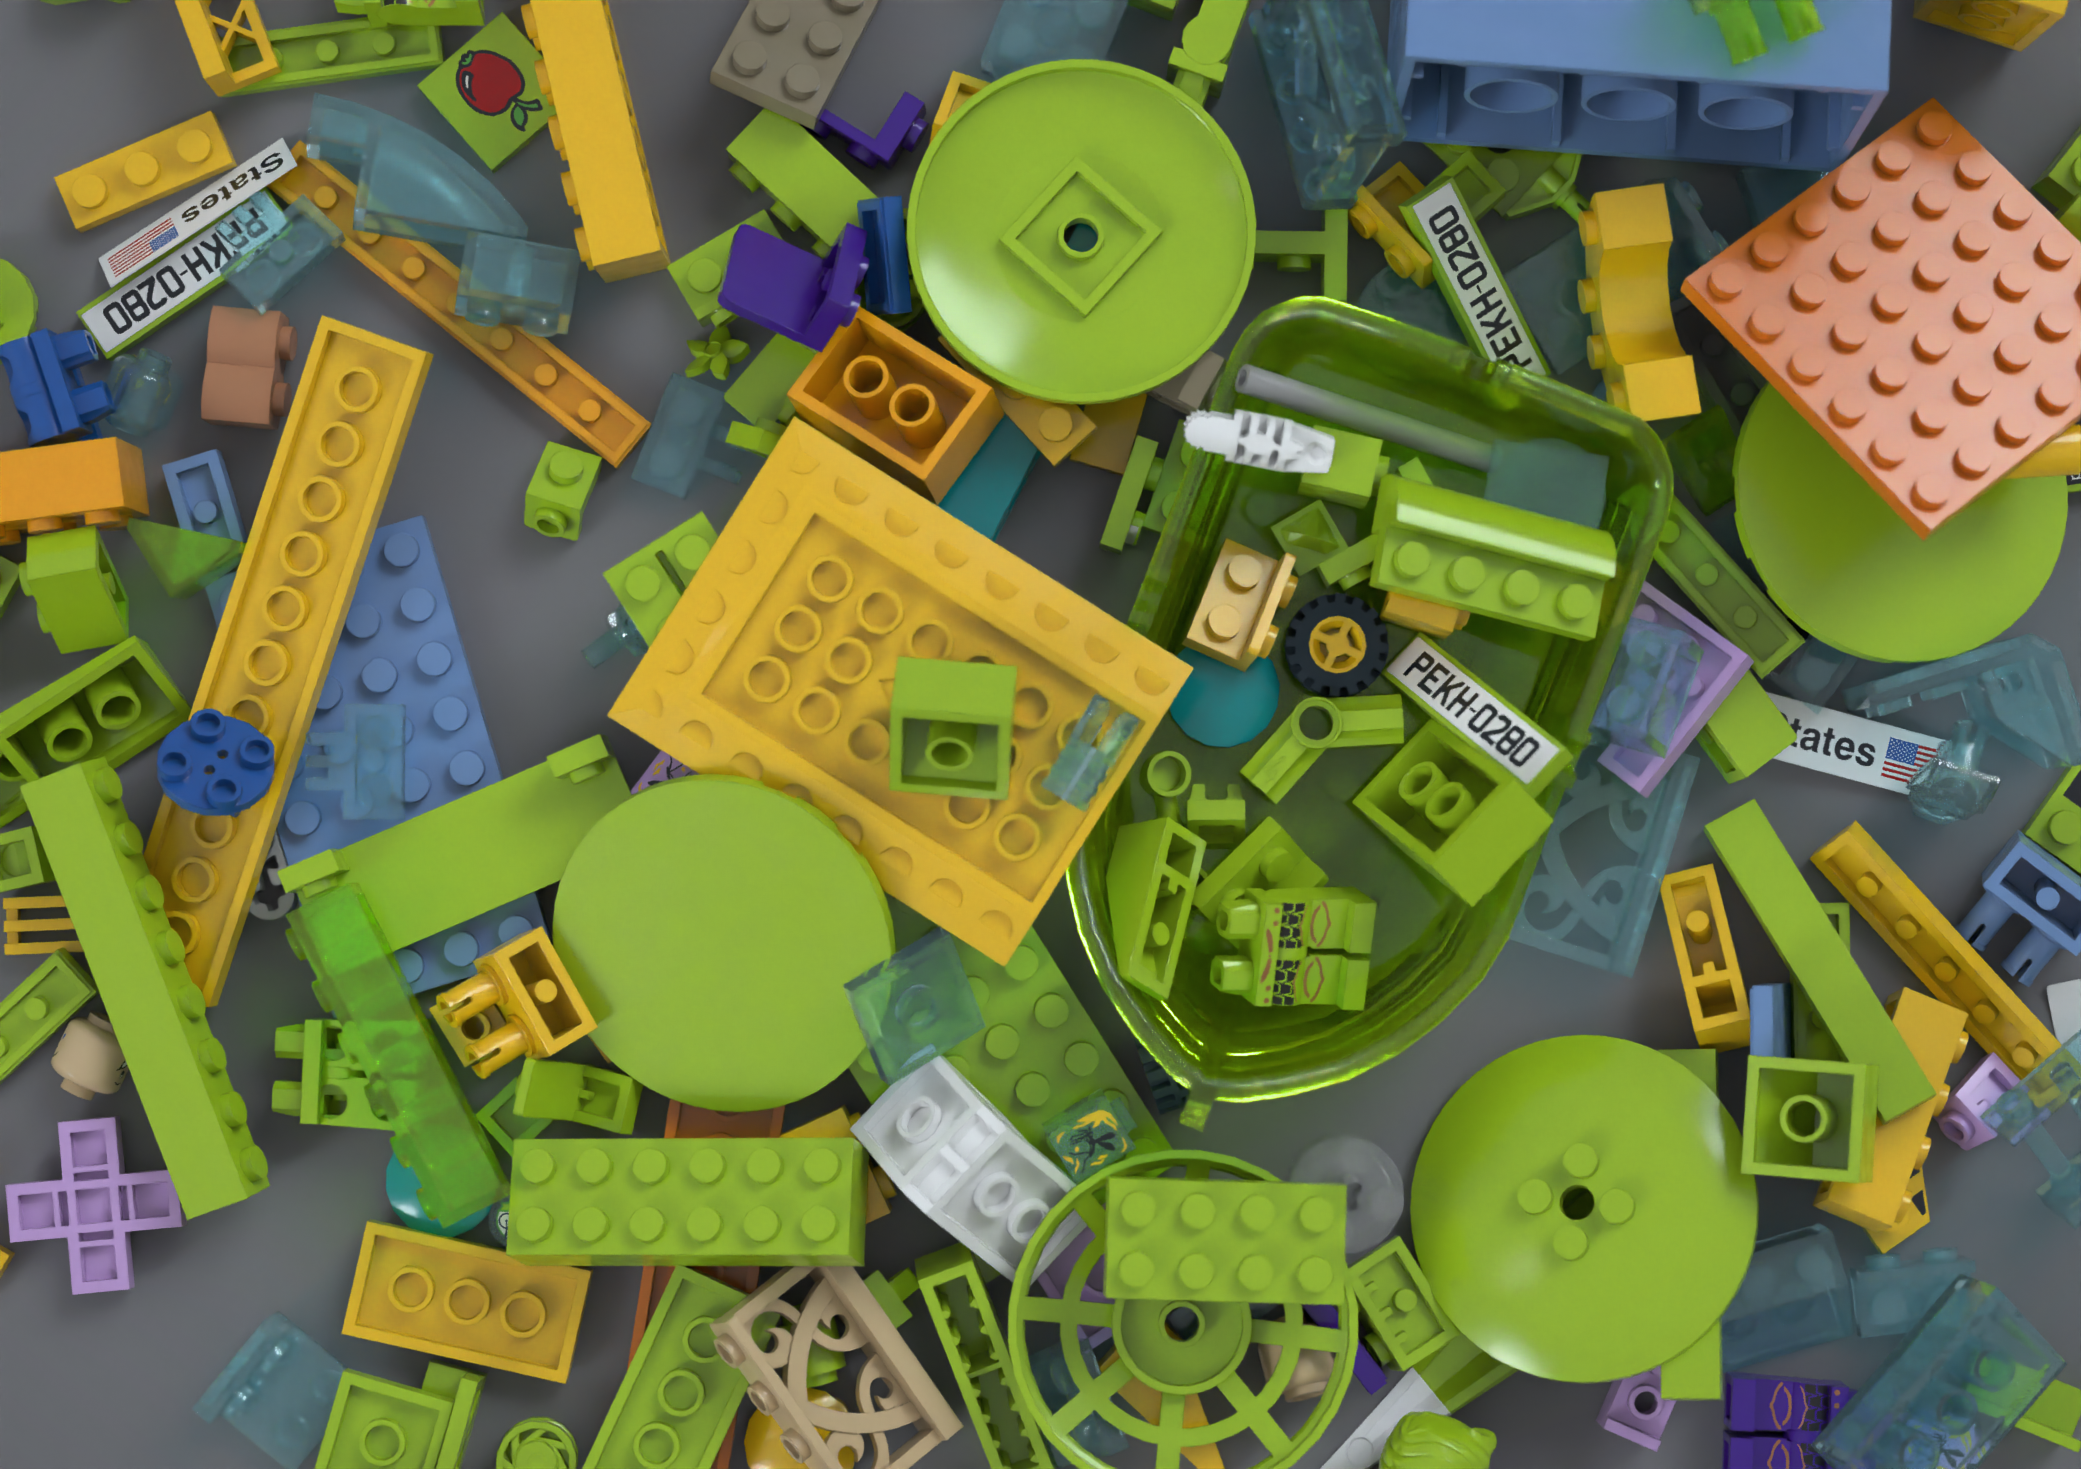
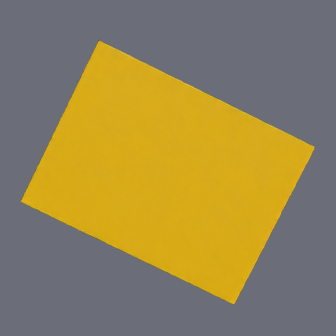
[607,416,1193,967]

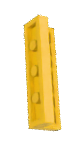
[174,0,282,97]

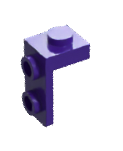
[799,91,929,170]

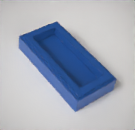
[857,196,912,315]

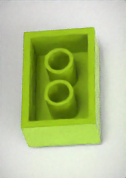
[1352,718,1554,907]

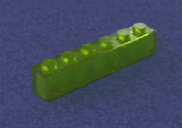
[285,883,511,1229]

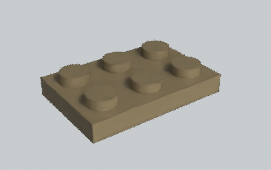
[709,0,882,130]

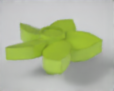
[685,325,751,380]

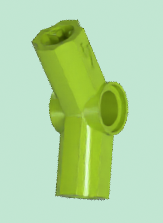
[1239,694,1404,805]

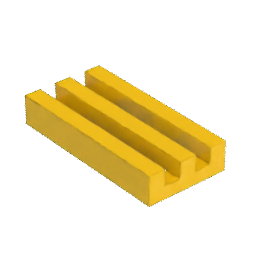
[3,895,84,955]

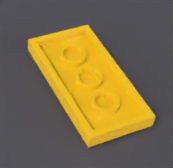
[341,1219,594,1384]

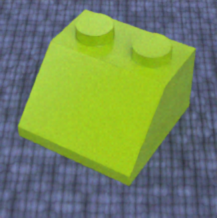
[889,656,1017,800]
[1741,1055,1879,1183]

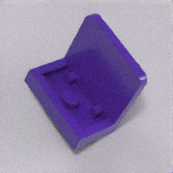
[717,222,870,352]

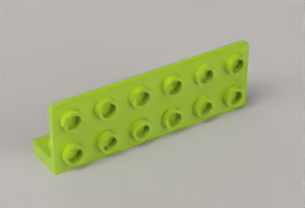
[277,734,632,976]

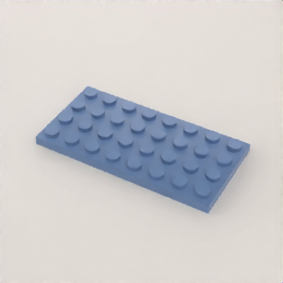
[204,515,553,1018]

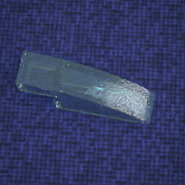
[306,93,528,259]

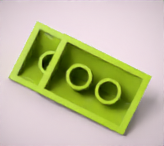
[0,635,192,829]

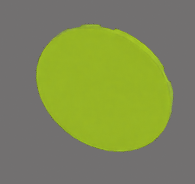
[1732,381,2068,663]
[553,774,896,1112]

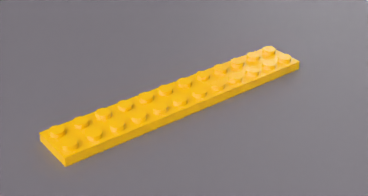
[143,315,434,1008]

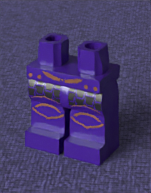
[1721,1371,1879,1469]

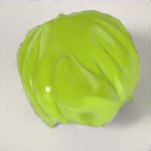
[1379,1411,1497,1469]

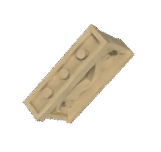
[710,1266,964,1469]

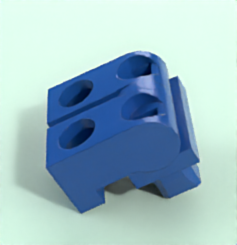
[0,328,117,448]

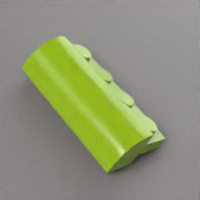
[1369,474,1616,642]

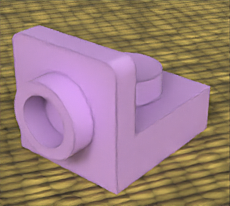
[1932,1052,2033,1151]

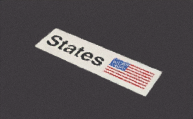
[98,137,297,288]
[1766,692,1972,808]

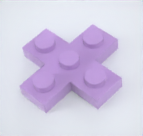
[5,1116,187,1295]

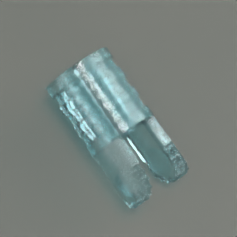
[1040,694,1140,812]

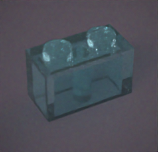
[454,230,581,337]
[1591,617,1704,759]

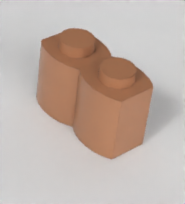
[201,306,297,430]

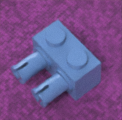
[1955,829,2081,987]

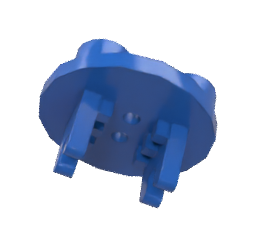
[157,709,274,818]

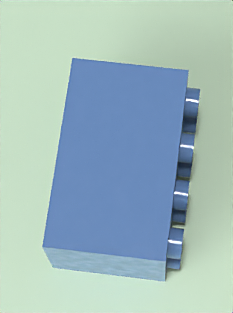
[1382,0,1891,172]

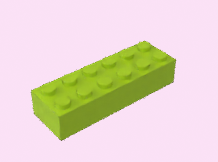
[506,1138,869,1266]

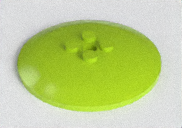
[907,59,1256,404]
[1410,1035,1759,1384]

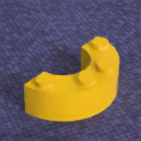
[1577,183,1701,424]

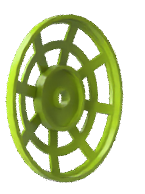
[1008,1149,1358,1469]

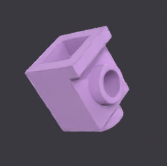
[1596,1366,1677,1452]

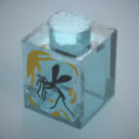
[1042,1088,1137,1184]

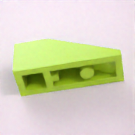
[1106,816,1207,1001]

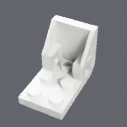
[850,1045,1104,1285]

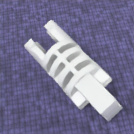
[1184,409,1335,473]

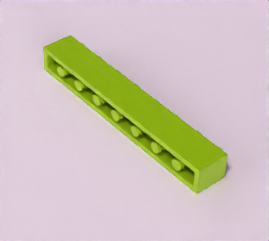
[20,756,271,1220]

